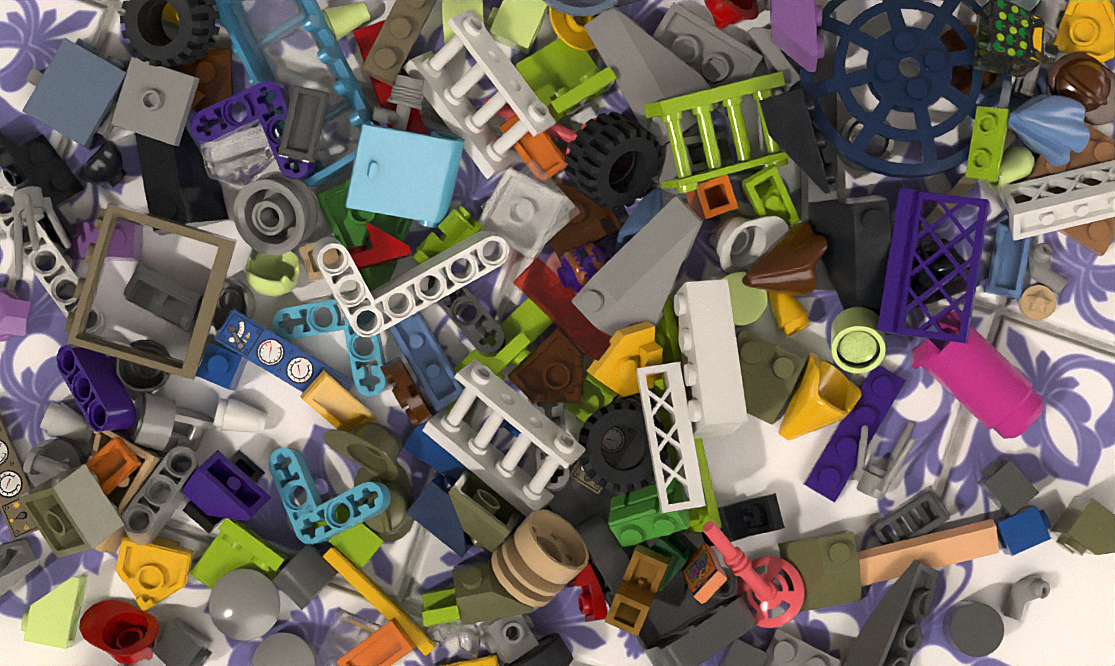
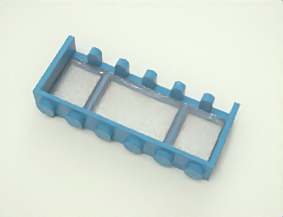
[214,0,380,187]

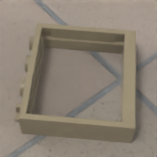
[64,202,237,380]

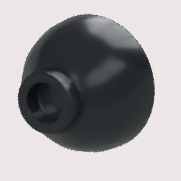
[79,141,127,188]

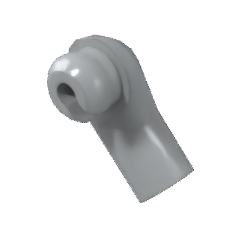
[1028,243,1067,294]
[1003,576,1050,621]

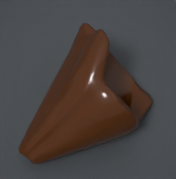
[742,222,828,296]

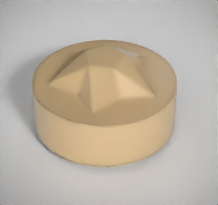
[1018,285,1056,321]

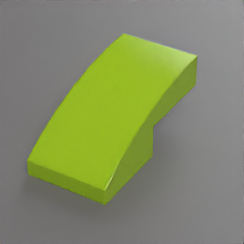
[312,496,385,569]
[421,586,461,626]

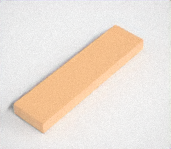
[857,519,999,586]

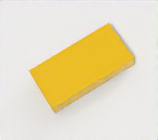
[300,370,377,433]

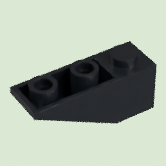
[759,88,837,194]

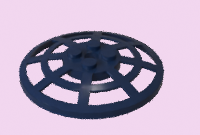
[799,0,1012,179]

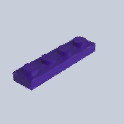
[803,365,906,503]

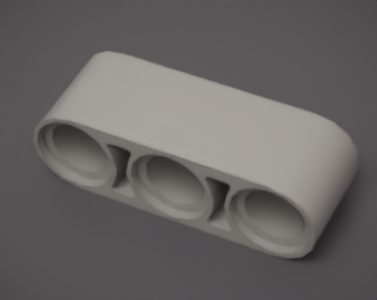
[122,446,199,545]

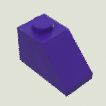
[181,450,271,521]

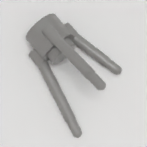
[11,186,71,279]
[852,421,916,500]

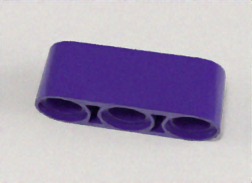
[56,345,136,432]

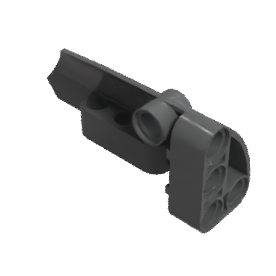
[548,469,758,666]

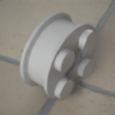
[233,171,318,255]

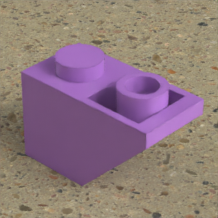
[770,0,824,72]

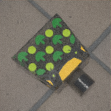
[972,0,1058,77]

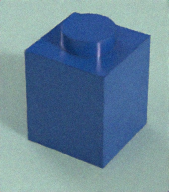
[196,343,248,391]
[994,505,1051,556]

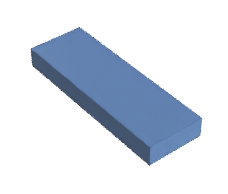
[388,311,464,412]

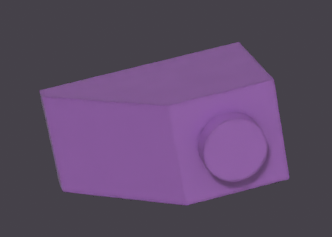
[70,222,143,262]

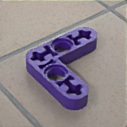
[191,81,315,179]

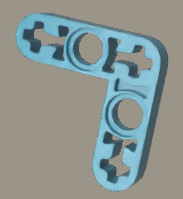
[273,299,388,397]
[268,448,391,545]

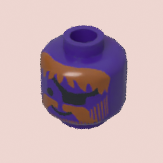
[557,242,611,293]

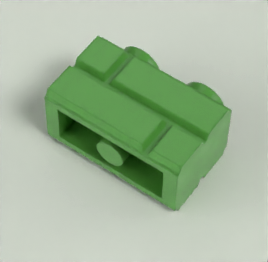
[608,478,691,547]

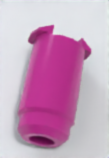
[912,310,1044,439]

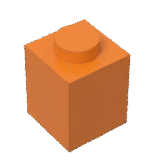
[685,174,738,219]

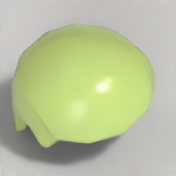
[245,250,301,297]

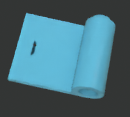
[345,123,465,228]

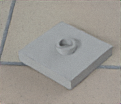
[111,57,199,146]

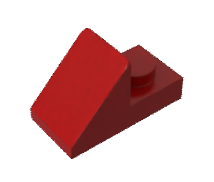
[347,222,413,271]

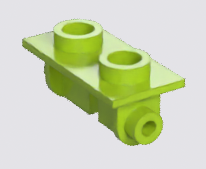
[965,106,1010,182]
[412,206,484,278]

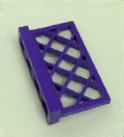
[877,188,990,344]

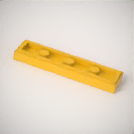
[322,546,437,656]

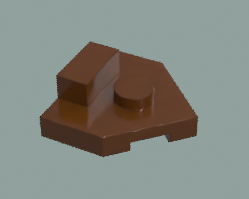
[166,48,233,124]
[548,183,622,263]
[507,327,584,403]

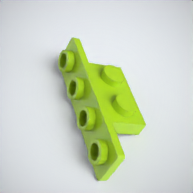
[446,295,555,411]

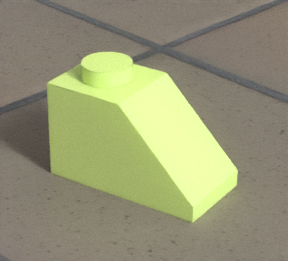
[486,0,549,55]
[21,575,88,649]

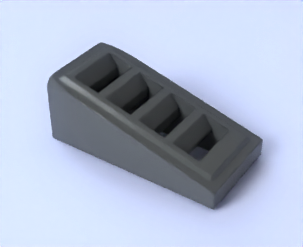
[870,485,950,545]

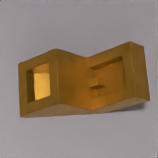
[604,544,671,636]

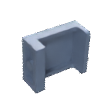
[22,38,127,150]

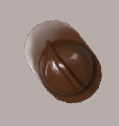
[1048,52,1115,125]

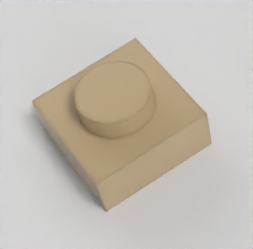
[299,242,339,282]

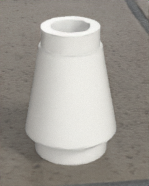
[213,396,268,434]
[40,402,94,444]

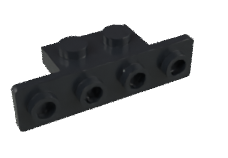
[0,131,85,249]

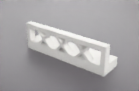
[1000,160,1115,241]
[636,361,706,513]

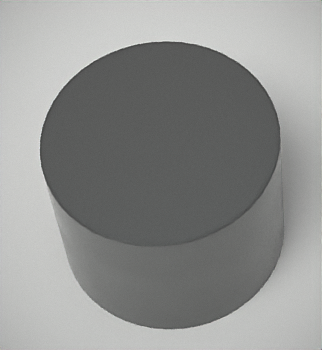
[273,544,339,610]
[943,600,1004,657]

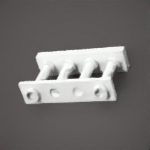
[403,10,557,179]
[422,359,586,517]

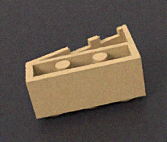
[87,430,164,553]

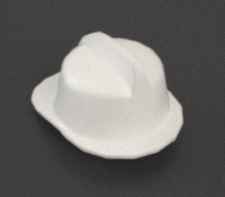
[709,215,789,274]

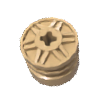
[491,509,589,607]

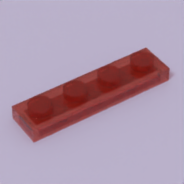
[513,257,612,361]

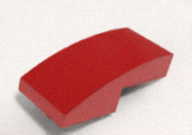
[567,562,608,622]

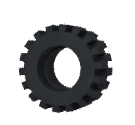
[120,0,220,67]
[564,112,662,211]
[578,402,669,492]

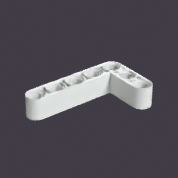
[0,187,106,336]
[312,230,509,337]

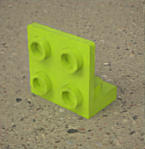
[515,38,617,122]
[191,518,290,590]

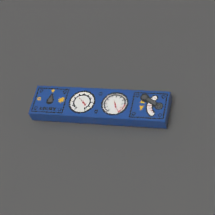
[214,308,354,392]

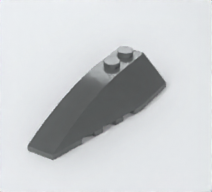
[842,560,939,666]

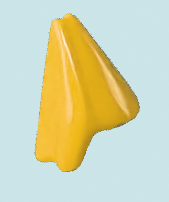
[778,353,861,441]

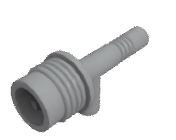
[372,75,424,131]

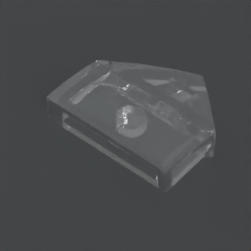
[200,126,275,186]

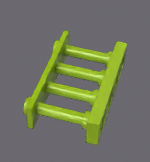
[644,71,789,193]

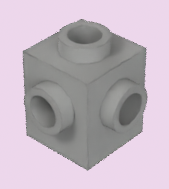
[479,613,539,664]

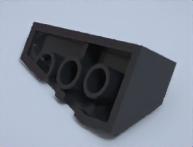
[135,126,229,236]
[809,195,891,335]

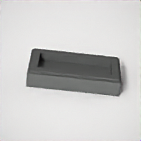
[278,85,330,164]

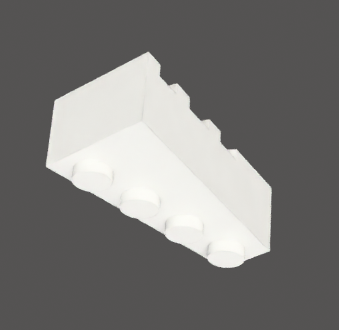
[674,279,748,439]

